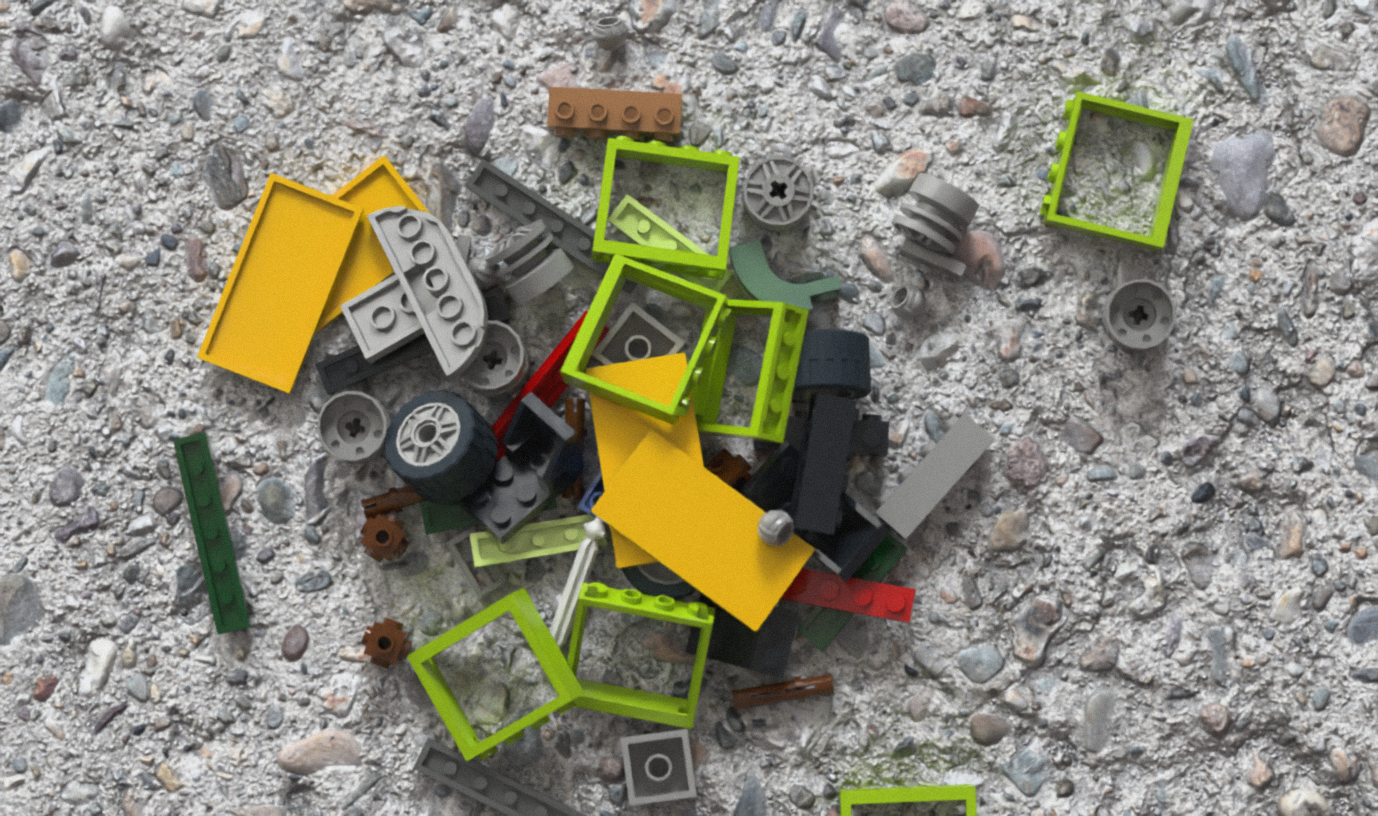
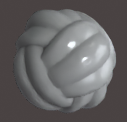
[591,16,628,51]
[467,256,500,290]
[890,284,926,320]
[757,510,794,546]

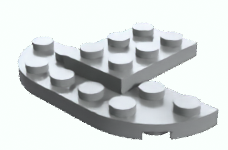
[340,206,488,380]

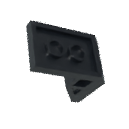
[457,392,585,545]
[740,440,890,582]

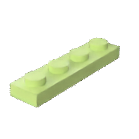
[607,194,733,292]
[469,514,607,568]

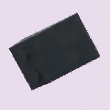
[685,593,800,678]

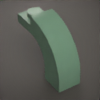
[728,240,842,313]

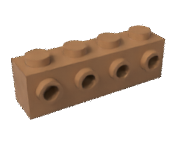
[547,87,682,143]

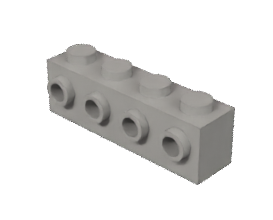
[874,413,995,540]

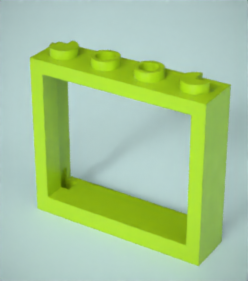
[1040,91,1194,252]
[591,136,740,280]
[560,253,731,426]
[691,299,809,443]
[567,582,715,729]
[407,588,584,762]
[839,784,977,816]

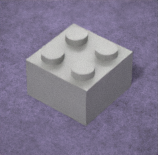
[591,302,685,366]
[620,728,697,806]

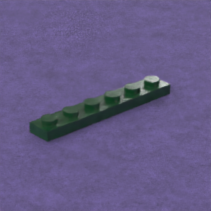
[173,432,252,635]

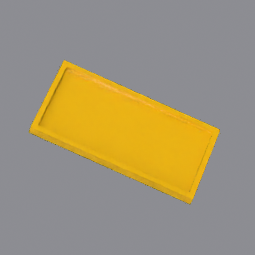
[227,155,429,335]
[197,173,364,394]
[585,352,704,569]
[590,429,815,632]

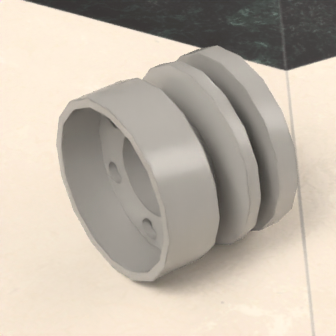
[743,156,813,233]
[892,173,979,257]
[484,219,574,306]
[1102,279,1176,351]
[460,321,530,398]
[317,391,391,464]

